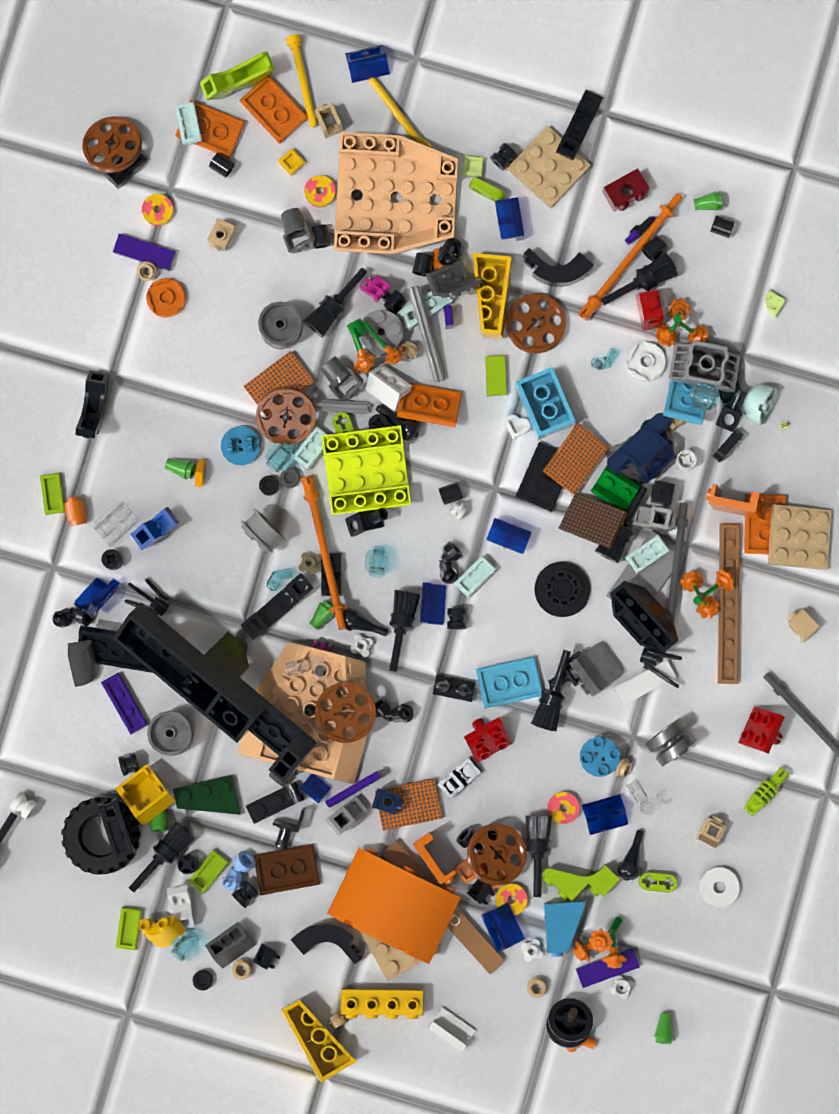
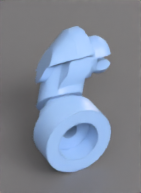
[222,851,256,891]

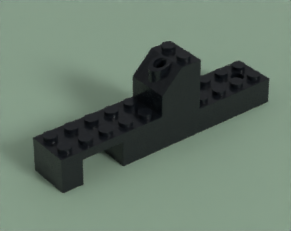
[113,602,318,782]

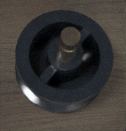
[546,998,593,1048]

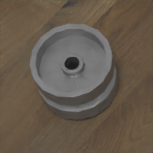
[258,301,303,350]
[147,711,194,756]
[645,718,697,767]

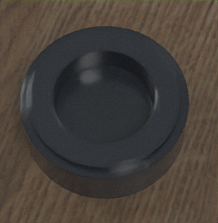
[259,475,279,496]
[192,970,213,991]

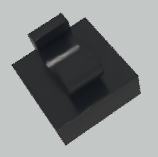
[382,290,407,315]
[467,879,495,905]
[253,943,280,970]

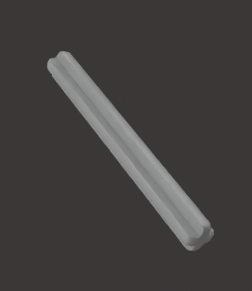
[409,285,445,382]
[273,397,368,414]

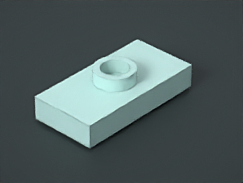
[175,102,202,145]
[292,426,328,470]
[625,535,670,574]
[454,555,496,598]

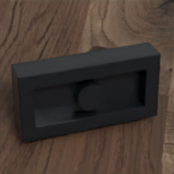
[433,674,476,702]

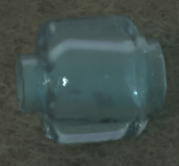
[688,383,719,411]
[265,442,295,472]
[365,546,391,577]
[170,931,200,962]

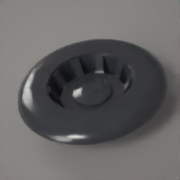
[534,562,590,617]

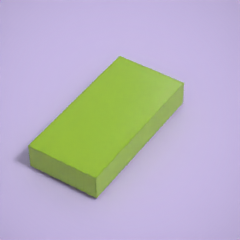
[485,356,507,397]
[40,473,66,515]
[188,849,229,894]
[116,907,142,950]

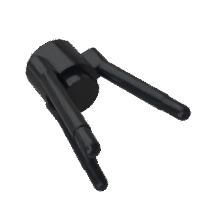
[124,578,171,617]
[640,647,682,688]

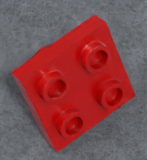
[738,706,785,754]
[464,717,512,763]

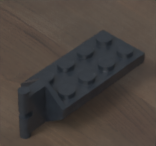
[78,625,153,673]

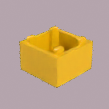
[115,764,176,825]

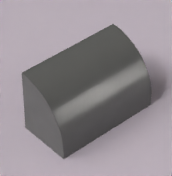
[67,640,99,687]
[205,922,255,969]

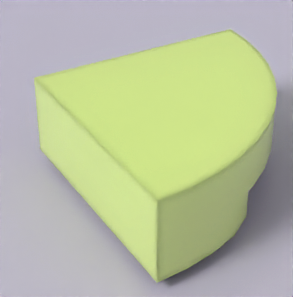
[765,290,786,317]

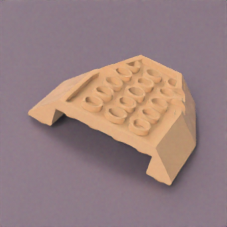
[334,132,458,254]
[238,642,369,784]

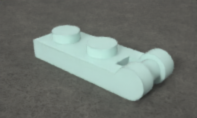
[396,291,453,331]

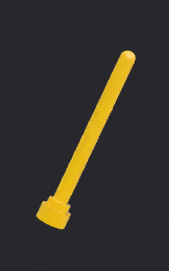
[285,34,317,128]
[369,77,432,148]

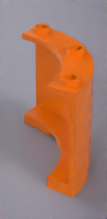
[327,848,461,964]

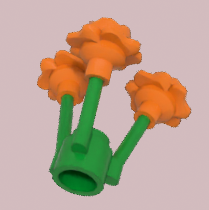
[347,318,403,374]

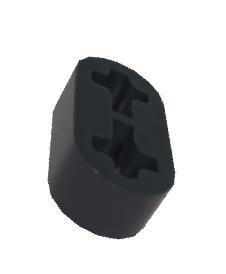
[712,428,744,463]

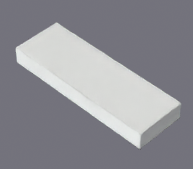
[614,660,677,705]

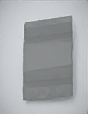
[669,340,740,392]

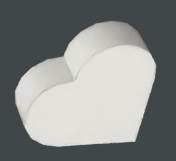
[505,415,531,440]

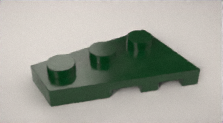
[173,775,241,815]

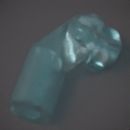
[591,348,619,370]
[267,568,293,591]

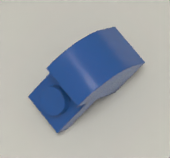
[130,507,180,550]

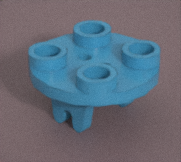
[221,426,261,466]
[580,737,620,777]

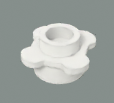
[448,501,467,520]
[350,635,373,657]
[520,939,543,962]
[610,976,633,1000]

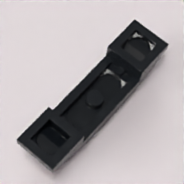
[555,90,603,161]
[240,573,314,640]

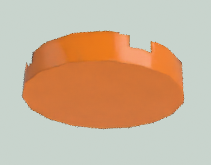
[146,278,186,318]

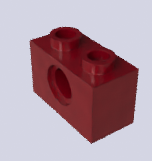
[602,168,650,212]

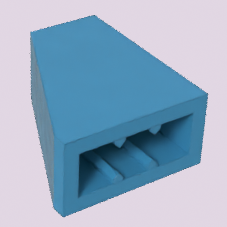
[543,901,585,957]

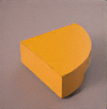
[195,459,206,487]

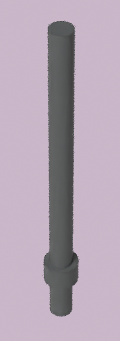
[667,503,688,622]
[763,672,839,757]

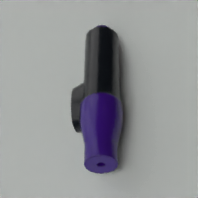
[624,216,655,245]

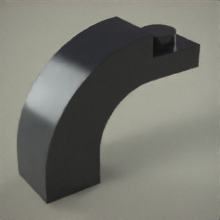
[523,248,594,287]
[75,370,109,438]
[291,924,361,964]

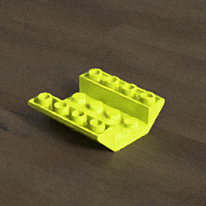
[321,425,411,515]

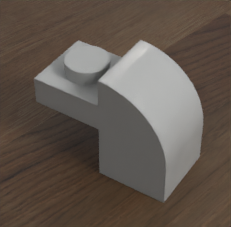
[631,506,674,533]
[326,796,368,836]

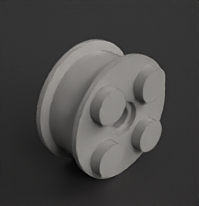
[360,310,403,356]
[241,508,286,554]

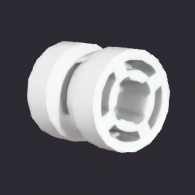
[675,450,697,472]
[9,792,37,820]

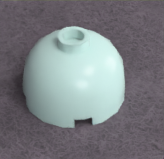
[743,384,778,425]

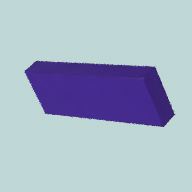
[113,233,176,271]
[101,673,148,735]
[325,771,381,808]
[576,948,640,988]

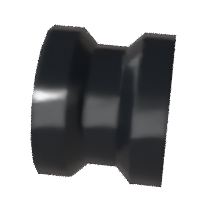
[368,414,388,429]
[101,549,123,570]
[118,753,139,776]
[177,854,199,874]

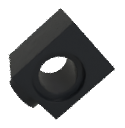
[650,480,675,506]

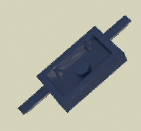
[607,413,676,483]

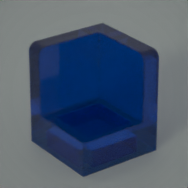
[300,773,331,804]

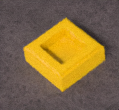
[278,148,306,176]

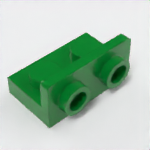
[591,465,641,511]

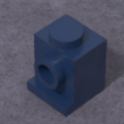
[372,788,404,815]

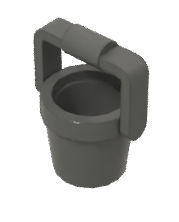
[281,208,315,253]
[321,356,364,401]

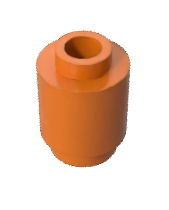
[64,496,88,527]

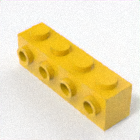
[341,988,423,1019]

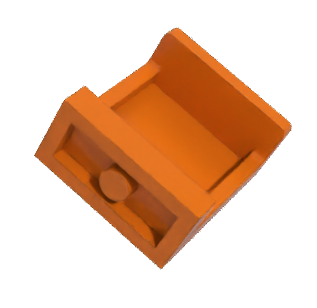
[706,484,765,519]
[413,832,457,885]

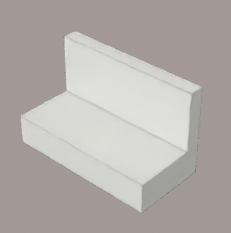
[365,364,412,412]
[428,1007,476,1052]

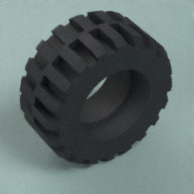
[61,797,141,875]

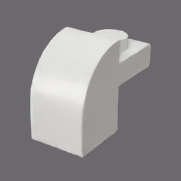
[167,885,195,928]

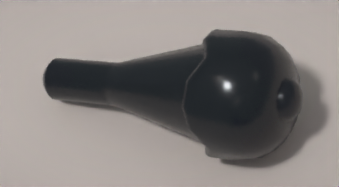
[376,404,420,441]
[343,608,389,636]
[617,830,644,881]

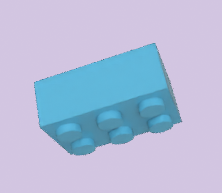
[515,367,576,440]

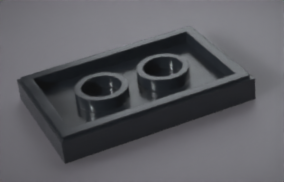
[515,442,563,513]

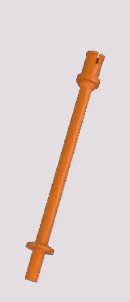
[578,193,683,321]
[301,475,347,630]

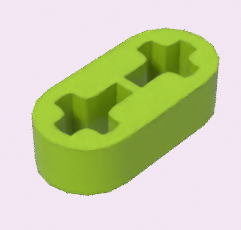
[468,178,506,204]
[333,412,354,434]
[638,872,677,893]

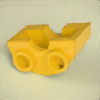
[139,916,186,948]

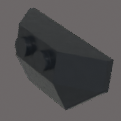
[610,580,679,653]

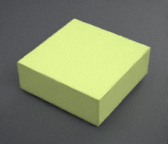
[462,155,484,178]

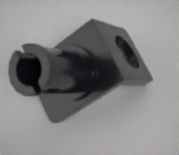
[716,388,747,432]
[345,508,388,537]
[548,651,581,687]
[272,807,306,849]

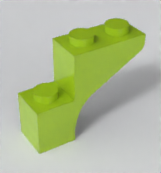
[200,51,275,101]
[542,865,620,901]

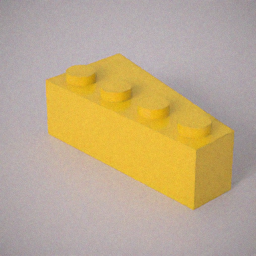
[472,253,514,339]
[280,999,357,1082]

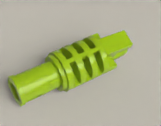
[744,767,790,816]

